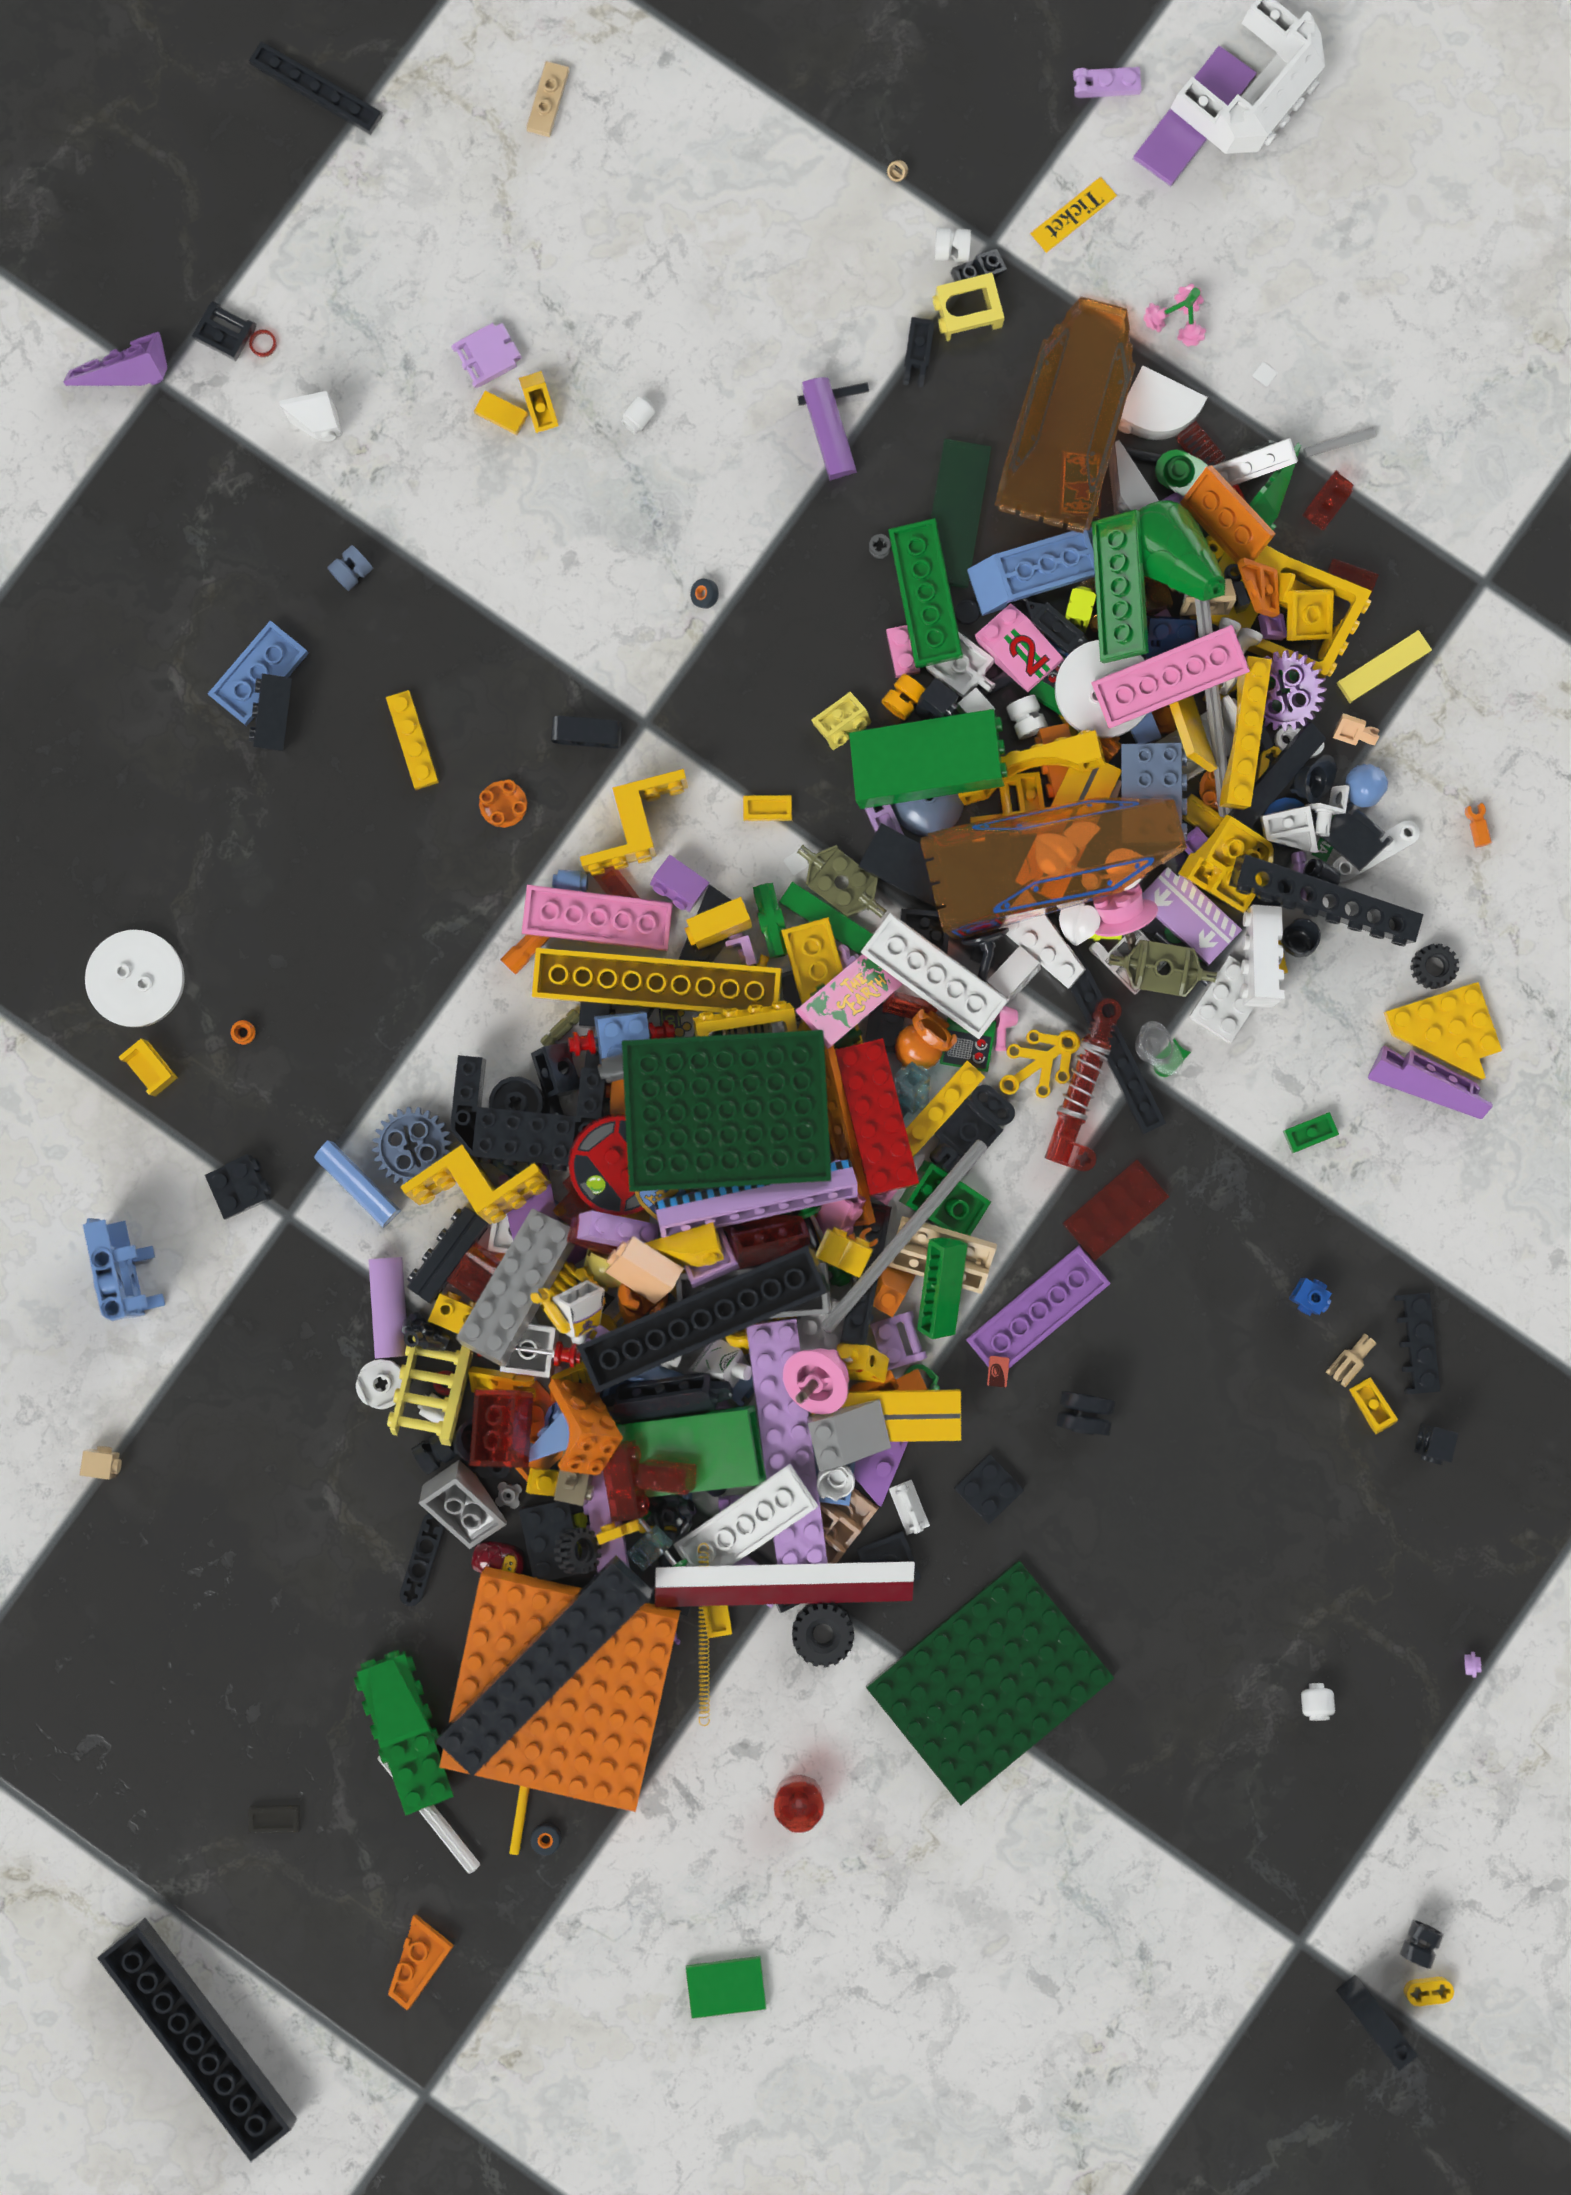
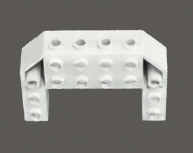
[1170,0,1325,154]

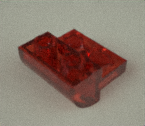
[447,1242,501,1303]

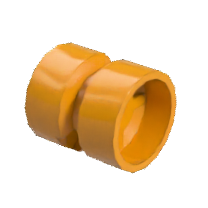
[881,674,925,720]

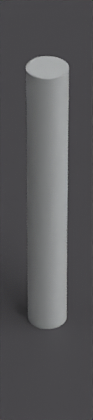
[1303,428,1375,458]

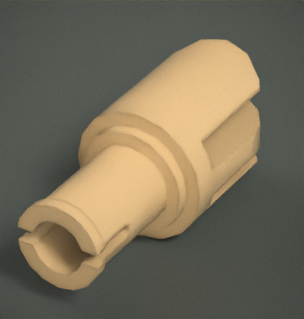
[1326,1334,1376,1387]

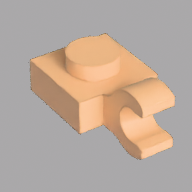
[1333,713,1379,745]

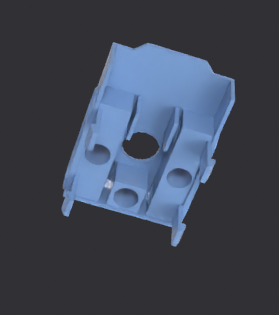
[83,1218,165,1321]

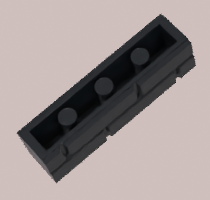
[407,1207,490,1304]

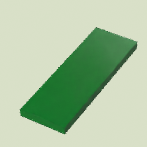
[1092,509,1149,664]
[888,518,963,669]

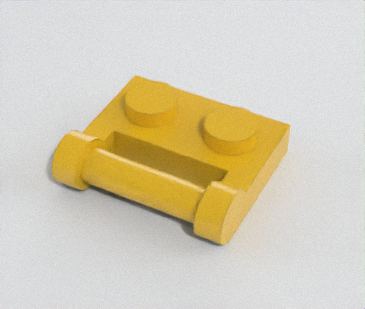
[998,772,1046,825]

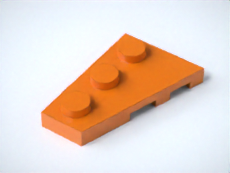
[388,1914,454,2010]

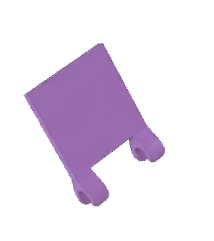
[498,1165,560,1240]

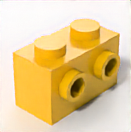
[428,1291,477,1334]

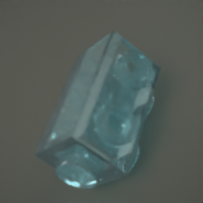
[895,1062,931,1115]

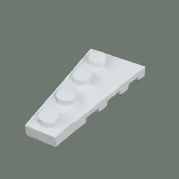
[997,889,1086,989]

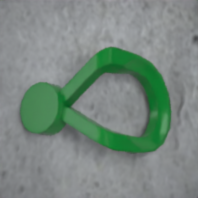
[903,1364,940,1390]

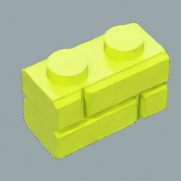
[1065,586,1096,633]

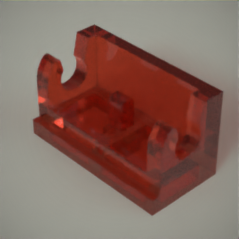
[1302,470,1354,531]

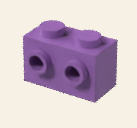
[650,854,710,913]

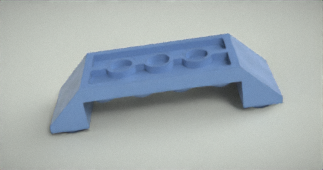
[967,527,1095,616]

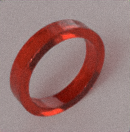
[249,329,277,357]

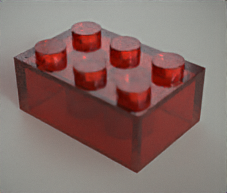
[470,1390,534,1468]

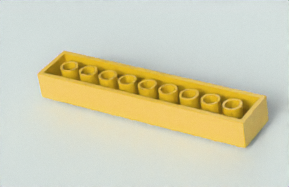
[532,948,782,1014]

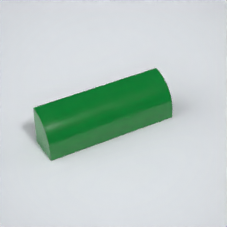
[917,1238,968,1340]

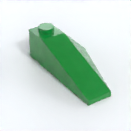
[1249,443,1301,531]

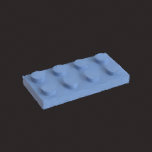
[208,621,309,726]

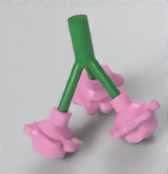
[1144,284,1206,347]

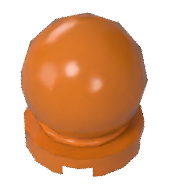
[895,1009,957,1072]

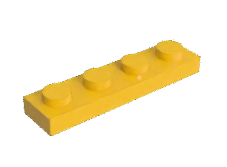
[386,690,439,790]

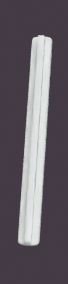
[378,1756,480,1874]

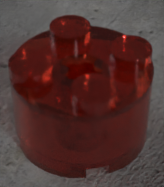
[774,1775,824,1833]

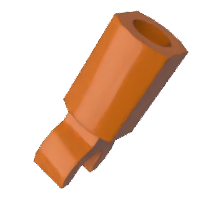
[1465,803,1492,848]

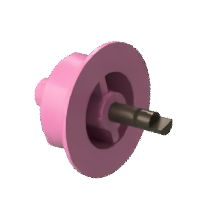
[1093,883,1158,950]
[783,1349,849,1414]

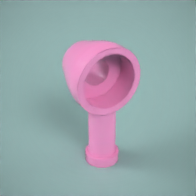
[994,1006,1018,1051]

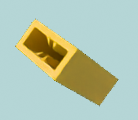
[684,897,752,950]

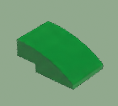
[899,1160,991,1236]

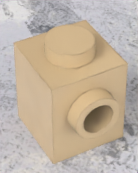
[79,1446,122,1480]

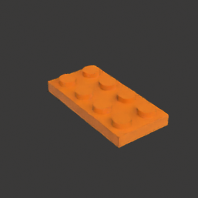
[1180,465,1276,564]

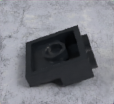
[205,1154,271,1220]

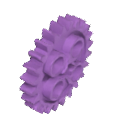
[1264,650,1327,731]

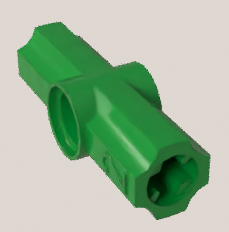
[753,883,788,959]

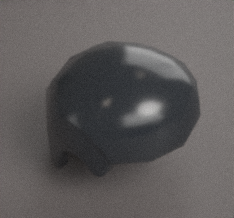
[1281,918,1321,958]

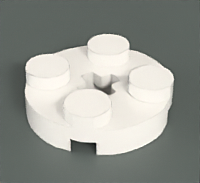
[356,1359,402,1409]

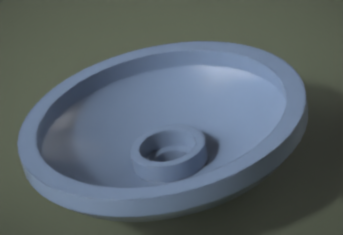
[892,794,964,837]

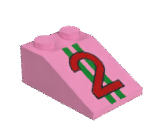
[975,603,1064,692]

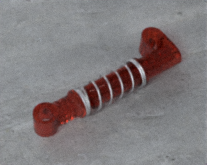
[1044,998,1122,1171]

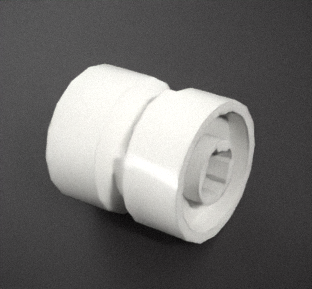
[935,228,971,262]
[1006,695,1048,739]

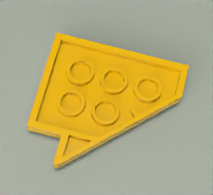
[1384,982,1502,1080]

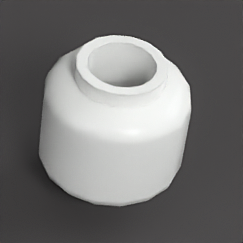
[1301,1683,1335,1721]

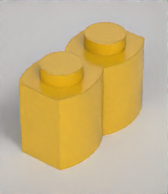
[815,1226,873,1278]

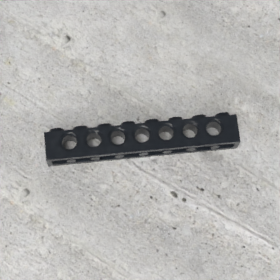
[1229,854,1424,947]

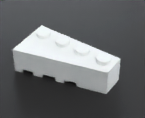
[1240,905,1285,1008]

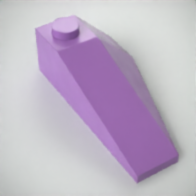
[63,332,168,386]

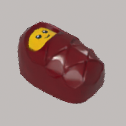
[471,1541,525,1575]

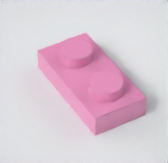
[886,625,920,678]

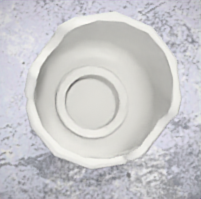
[816,1465,855,1501]

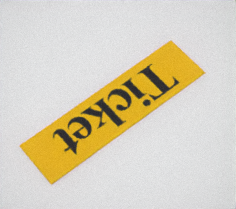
[1030,176,1117,253]

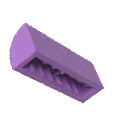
[802,377,857,481]

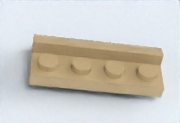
[888,1216,997,1294]

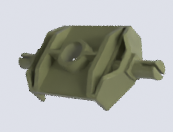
[797,845,887,918]
[1108,940,1217,997]

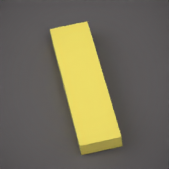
[1336,630,1432,703]

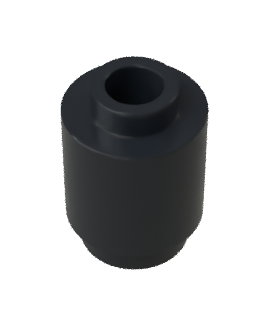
[1303,859,1340,885]

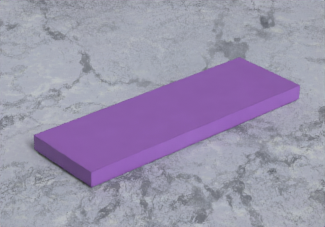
[1133,46,1257,186]
[965,1246,1111,1377]

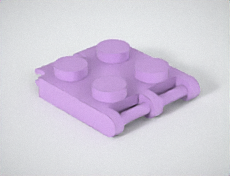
[451,323,522,388]

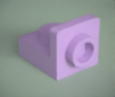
[725,933,757,966]

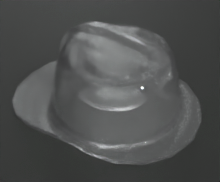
[1135,1021,1183,1076]

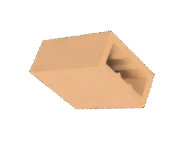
[605,1236,684,1304]

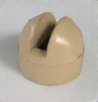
[887,160,908,182]

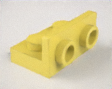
[812,692,871,750]

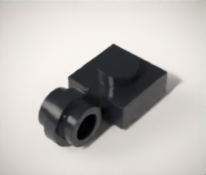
[1223,564,1251,614]

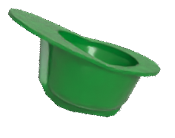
[1155,449,1208,496]

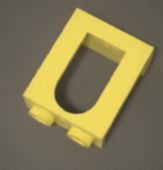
[932,273,1004,341]

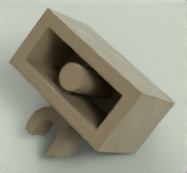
[554,1450,596,1506]

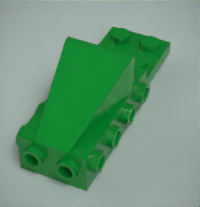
[354,1650,454,1815]

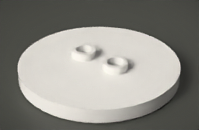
[1055,640,1146,738]
[85,930,185,1027]

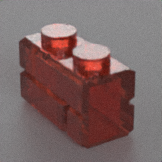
[638,1459,696,1495]

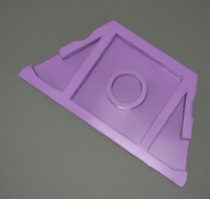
[854,1441,908,1506]

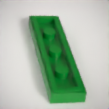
[779,882,873,955]

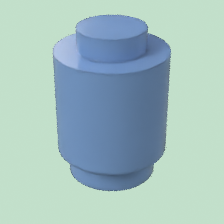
[552,870,588,892]

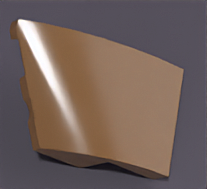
[820,1488,879,1564]

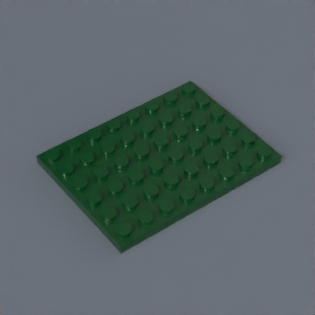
[622,1030,831,1192]
[866,1560,1114,1806]

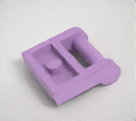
[870,1311,927,1371]

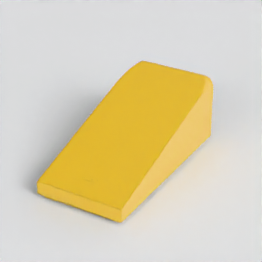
[1349,1377,1398,1434]

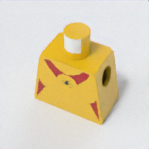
[836,1343,889,1383]

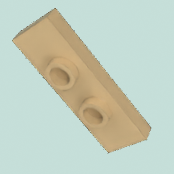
[526,61,569,137]

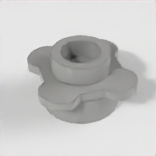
[495,1482,522,1509]

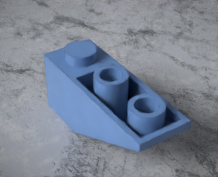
[518,1409,569,1465]

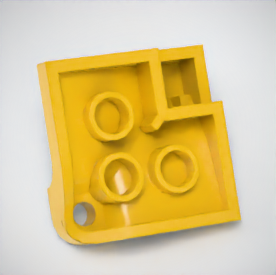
[1178,814,1274,913]

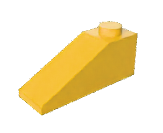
[645,1222,724,1267]

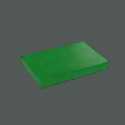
[686,1956,766,2019]

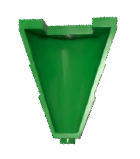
[1138,500,1226,601]

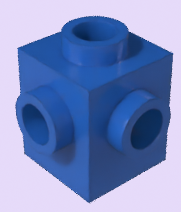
[1289,1278,1332,1316]

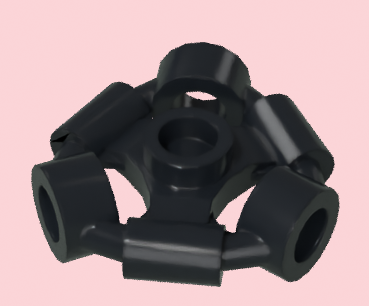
[402,1312,450,1351]
[649,1494,697,1542]

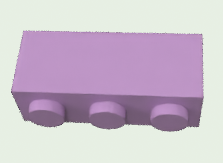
[576,1211,659,1247]

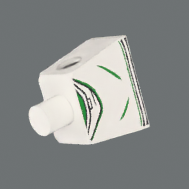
[688,1339,752,1388]

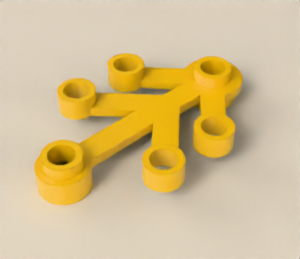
[999,1030,1080,1098]

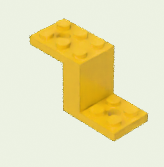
[580,769,688,876]
[400,1145,551,1225]

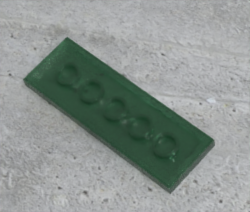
[931,439,991,588]

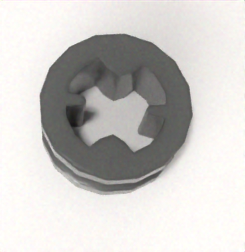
[869,534,891,559]

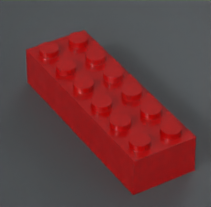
[835,1038,919,1196]

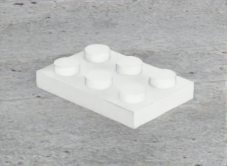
[1189,955,1255,1044]

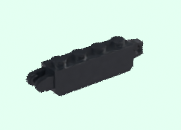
[602,1372,733,1424]

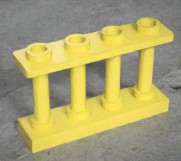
[387,1336,474,1446]

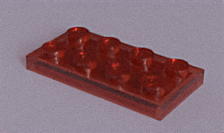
[1062,1160,1169,1261]

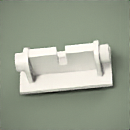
[889,1480,930,1535]

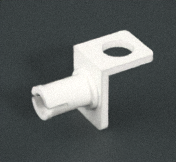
[1306,785,1349,836]

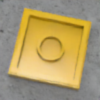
[1287,589,1334,641]

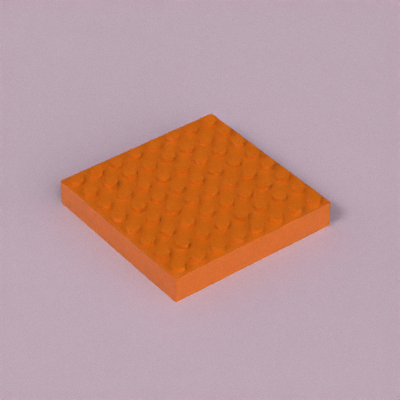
[440,1566,680,1812]

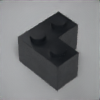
[900,908,951,954]

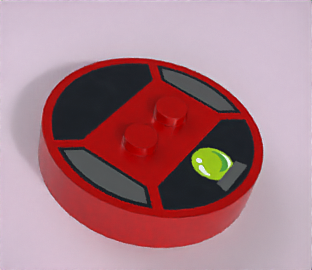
[569,1114,644,1216]

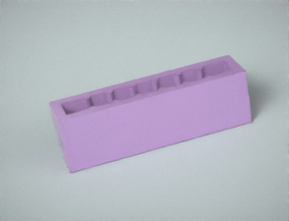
[369,1257,407,1359]

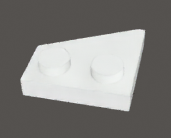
[1260,805,1318,853]

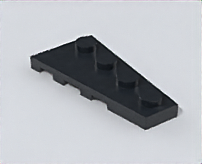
[678,884,749,963]

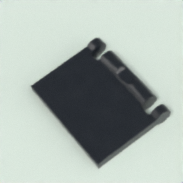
[1320,802,1393,871]

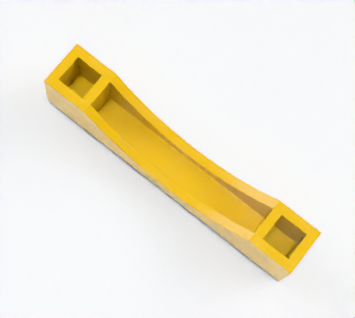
[1219,656,1272,810]
[958,730,1106,805]

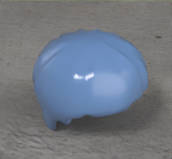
[1345,764,1388,808]

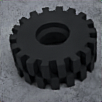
[792,1603,854,1668]

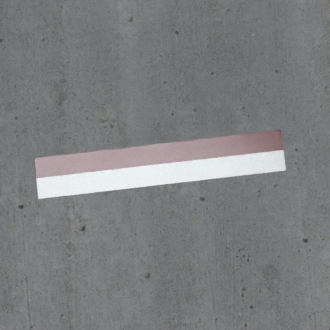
[655,1562,915,1607]

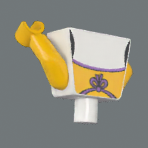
[531,1266,605,1345]

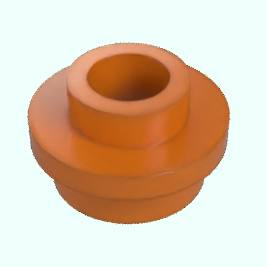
[231,1020,256,1045]

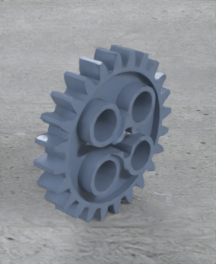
[372,1107,453,1184]

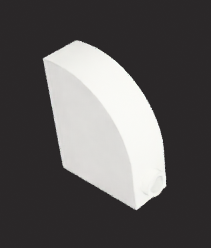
[1116,366,1207,440]

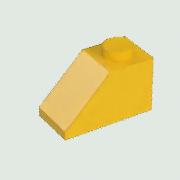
[519,371,559,433]

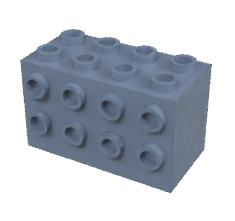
[1121,743,1187,847]

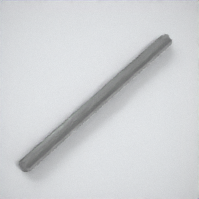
[1195,598,1232,817]
[821,1139,987,1334]

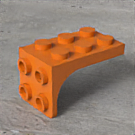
[548,1379,623,1475]

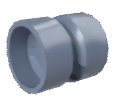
[327,545,373,591]

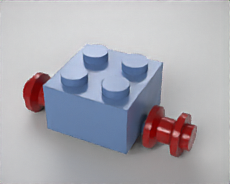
[568,1011,675,1064]

